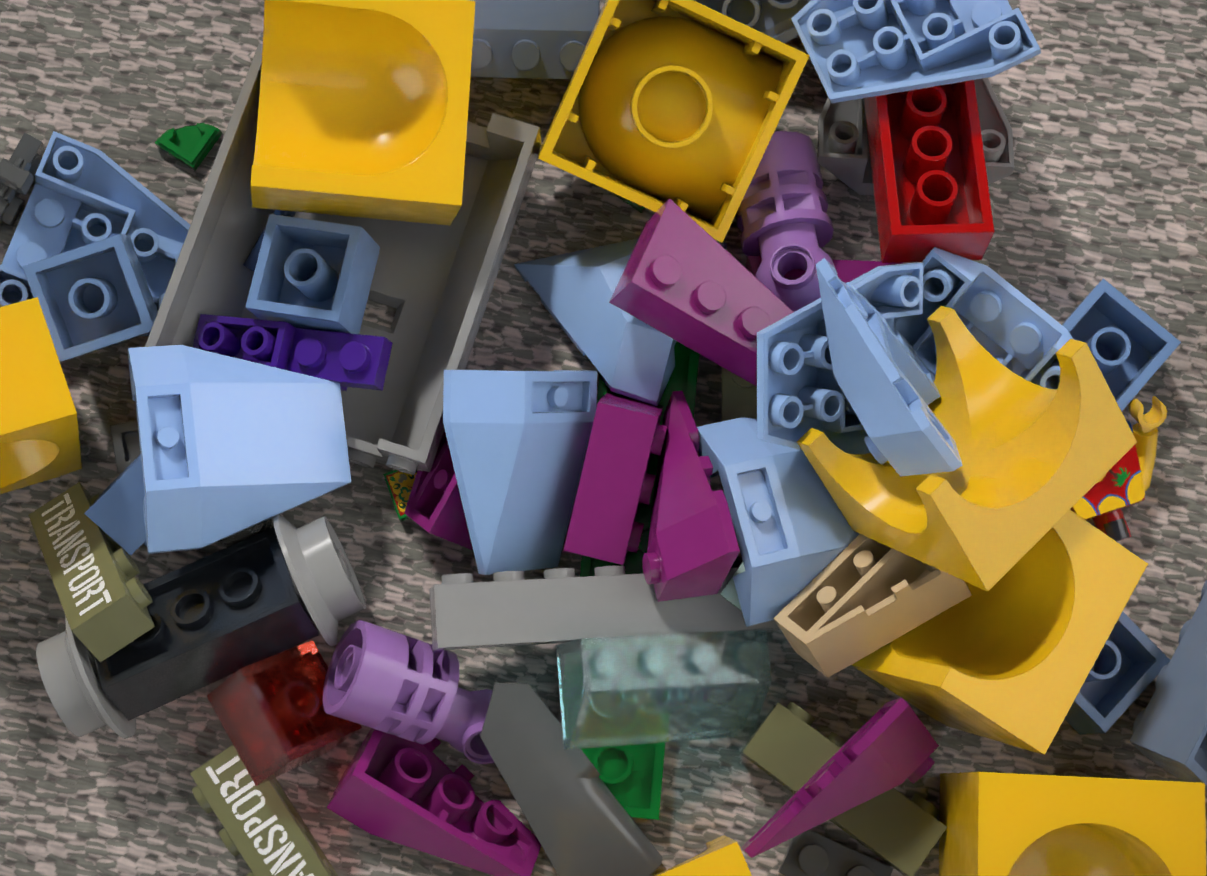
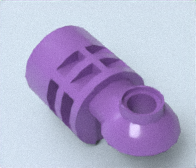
[736,131,837,312]
[322,620,494,764]

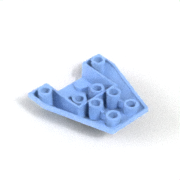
[791,0,1041,104]
[0,131,190,336]
[894,247,1073,389]
[757,262,924,454]
[128,345,352,554]
[443,370,597,575]
[697,417,859,627]

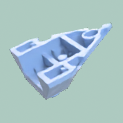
[514,238,727,406]
[816,258,963,476]

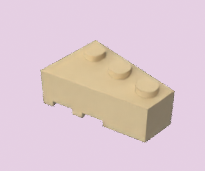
[773,534,972,678]

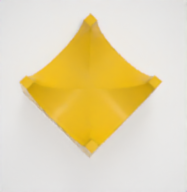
[797,306,1137,592]

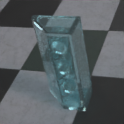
[556,630,772,750]

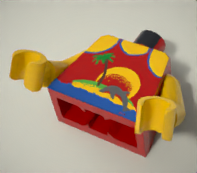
[1070,396,1167,542]

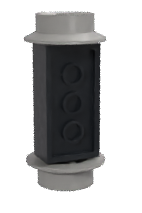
[36,514,366,739]

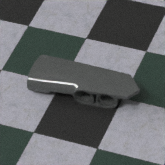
[480,683,662,876]

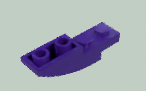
[193,314,393,391]

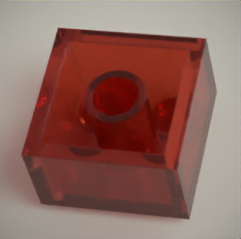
[207,640,362,786]

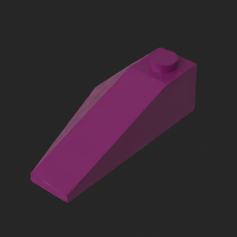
[643,391,740,602]
[741,697,939,858]
[327,728,541,876]

